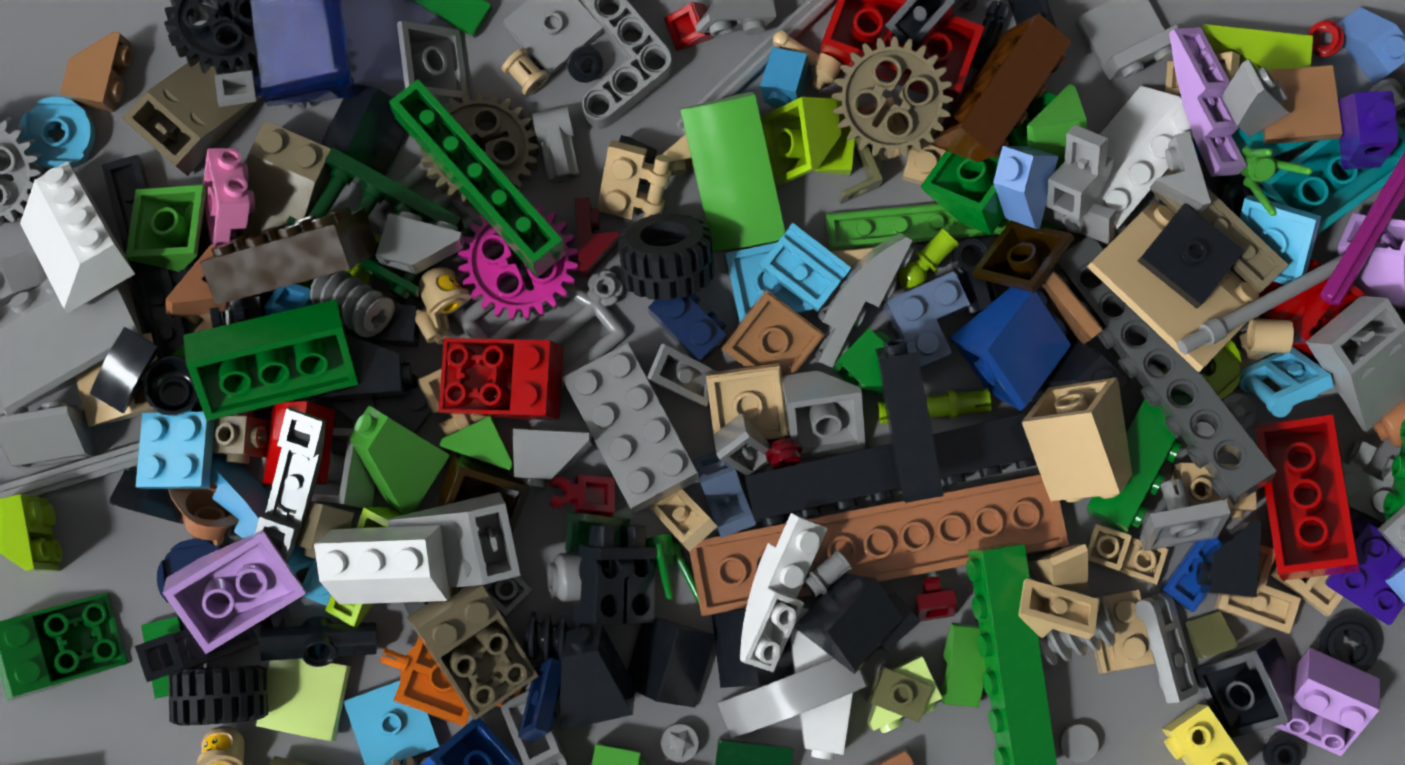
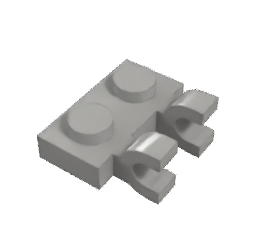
[1342,441,1394,524]

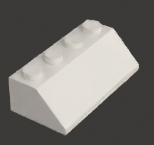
[1096,86,1194,231]
[20,162,135,313]

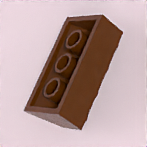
[931,13,1072,162]

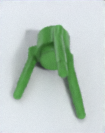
[1240,146,1313,216]

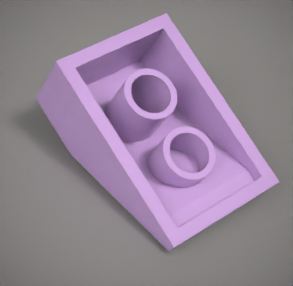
[162,530,306,654]

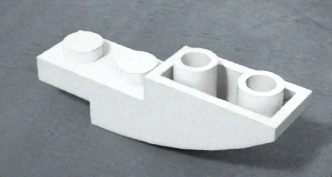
[740,513,827,672]

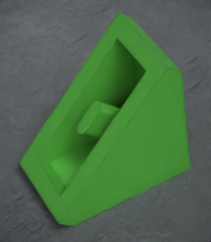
[439,416,514,473]

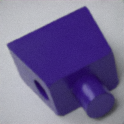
[1338,91,1398,170]

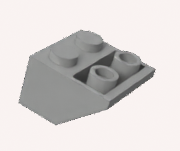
[0,401,97,469]

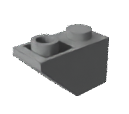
[696,0,777,37]
[1222,59,1290,137]
[376,212,465,274]

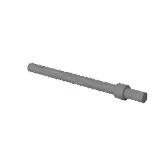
[1177,254,1343,355]

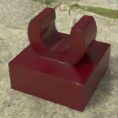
[915,576,957,622]

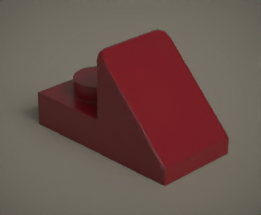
[575,197,621,277]

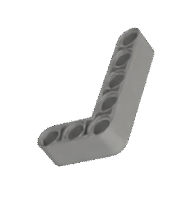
[579,0,672,129]

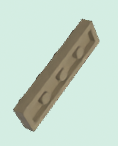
[1151,170,1288,293]

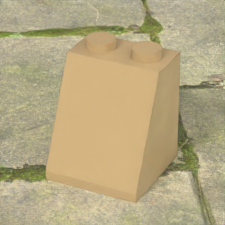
[1022,377,1132,502]

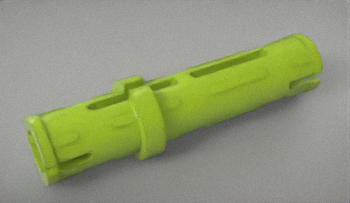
[877,388,991,425]

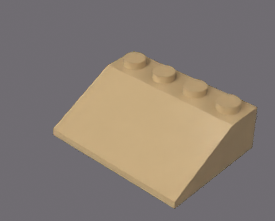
[1087,199,1260,372]

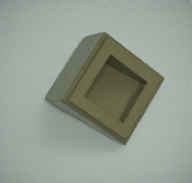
[1184,611,1238,659]

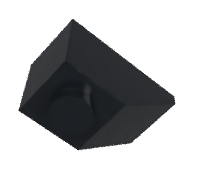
[885,0,966,51]
[1196,520,1262,598]

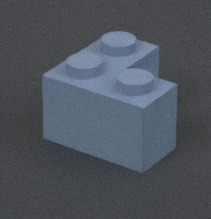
[883,271,970,370]

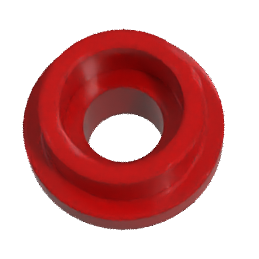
[1307,20,1345,57]

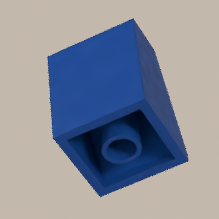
[950,287,1071,411]

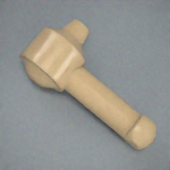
[773,30,842,90]

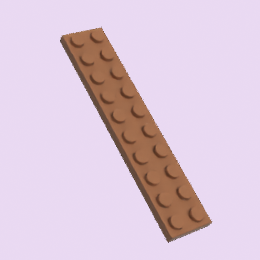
[689,474,1069,616]

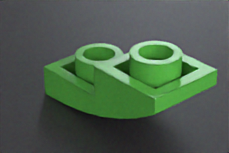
[940,623,986,707]

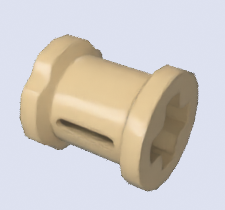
[501,48,550,97]

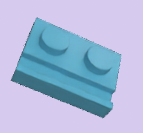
[759,223,851,312]

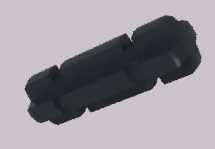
[970,0,1009,70]

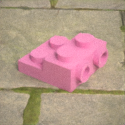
[203,148,255,247]

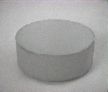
[1059,724,1099,763]

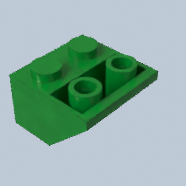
[832,328,924,395]

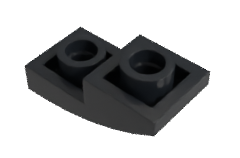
[90,327,161,413]

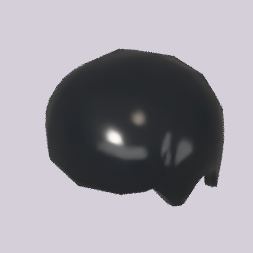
[143,355,199,417]

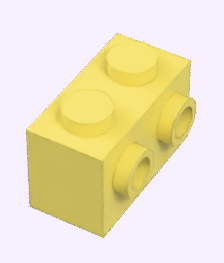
[1162,704,1248,765]

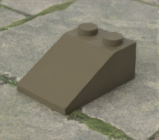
[236,120,332,236]

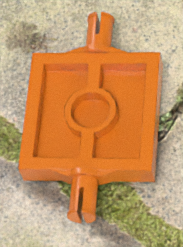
[379,636,503,727]

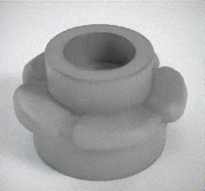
[587,270,623,306]

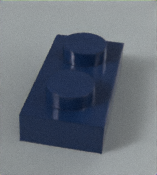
[518,658,561,742]

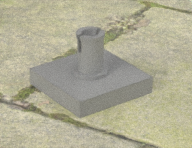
[1140,479,1231,551]

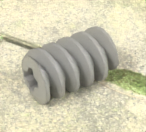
[310,271,395,338]
[1038,597,1117,666]

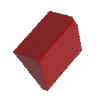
[664,2,714,51]

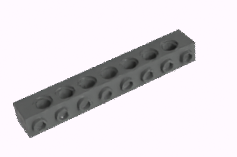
[1054,237,1276,505]

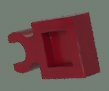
[549,474,615,517]

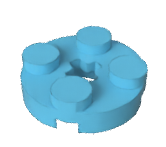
[18,96,95,170]

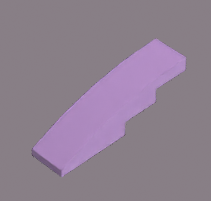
[1169,27,1247,177]

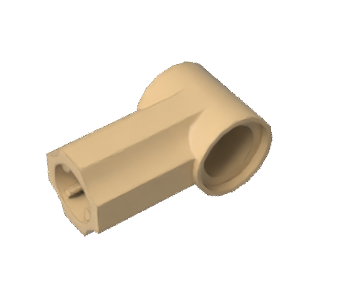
[1238,318,1294,359]

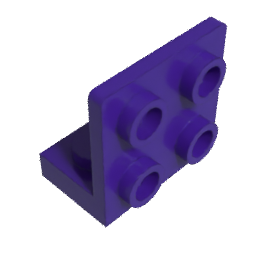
[1325,516,1405,625]

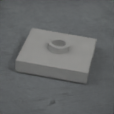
[502,0,604,77]

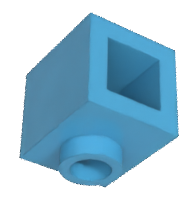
[760,47,810,108]

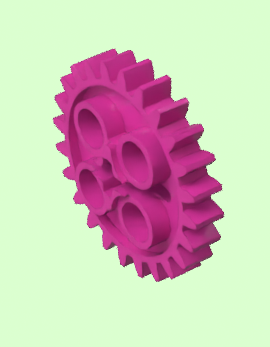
[458,204,579,321]

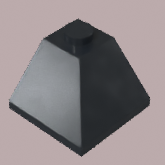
[1031,333,1129,404]
[1193,637,1292,738]

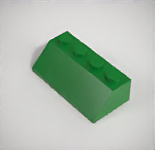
[921,91,1057,235]
[183,299,358,421]

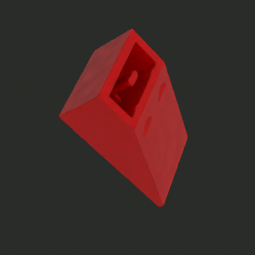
[1240,259,1368,363]
[438,338,564,420]

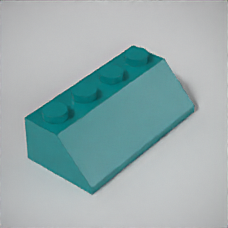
[1259,123,1405,235]

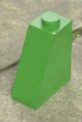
[348,406,450,515]

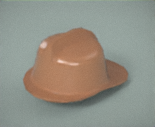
[168,481,239,546]

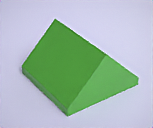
[1027,84,1087,173]
[126,185,206,272]

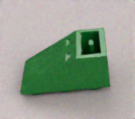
[0,592,128,702]

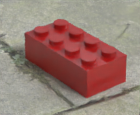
[819,0,985,105]
[1255,414,1360,581]

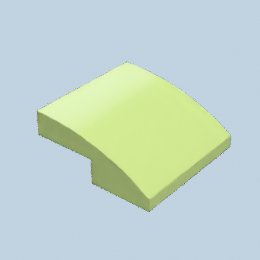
[256,659,351,741]

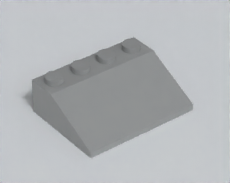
[0,278,142,414]

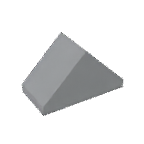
[713,412,771,476]

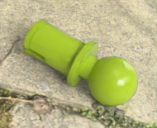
[898,228,959,290]

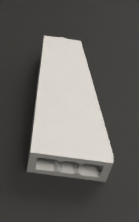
[789,608,853,760]

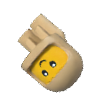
[415,267,471,344]
[197,726,251,765]

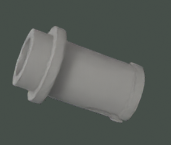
[803,550,852,597]

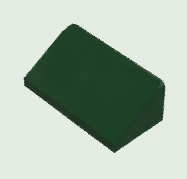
[715,738,794,765]

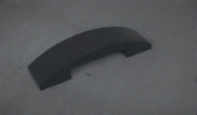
[135,606,294,682]

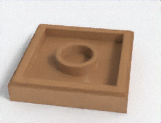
[1262,65,1343,145]
[1038,272,1102,344]
[721,289,825,376]

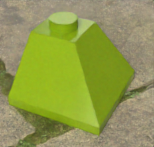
[760,97,841,187]

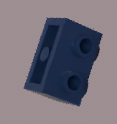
[648,294,727,363]

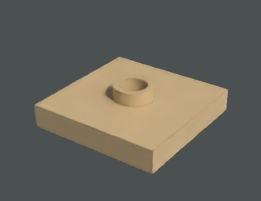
[706,363,789,440]

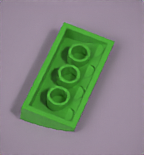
[680,91,786,252]

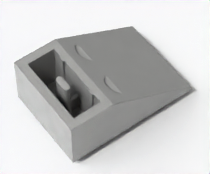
[1306,296,1405,431]
[387,492,521,588]

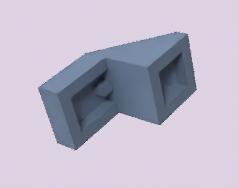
[692,451,756,538]

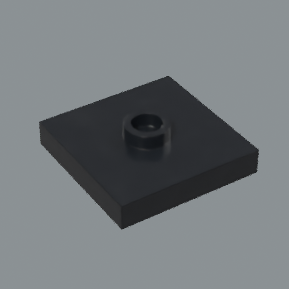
[1137,203,1244,309]

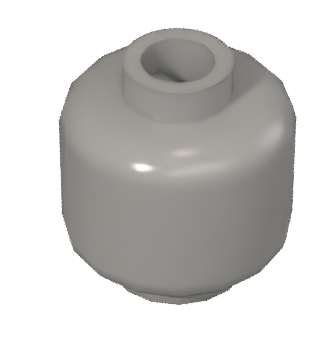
[547,551,582,602]

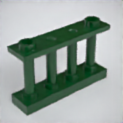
[286,147,464,302]

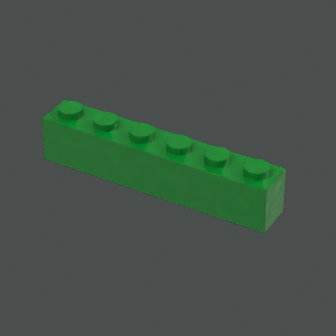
[389,79,566,278]
[966,543,1057,765]

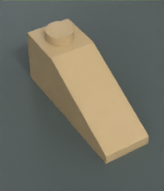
[1029,544,1088,593]

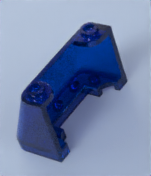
[250,0,356,107]

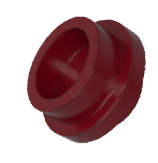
[765,438,802,469]

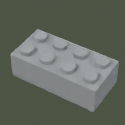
[562,343,699,515]

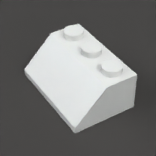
[314,525,450,604]

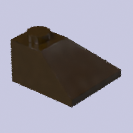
[971,220,1074,293]
[438,453,530,535]

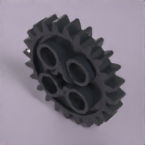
[164,0,287,75]

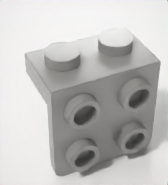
[1078,0,1179,81]

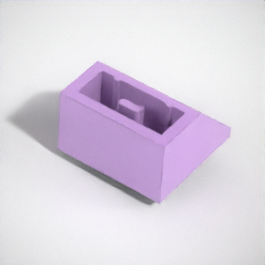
[1338,213,1405,309]
[1274,648,1380,756]

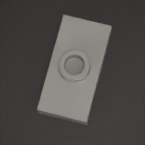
[1042,203,1116,244]

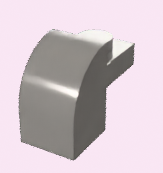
[1047,125,1113,221]

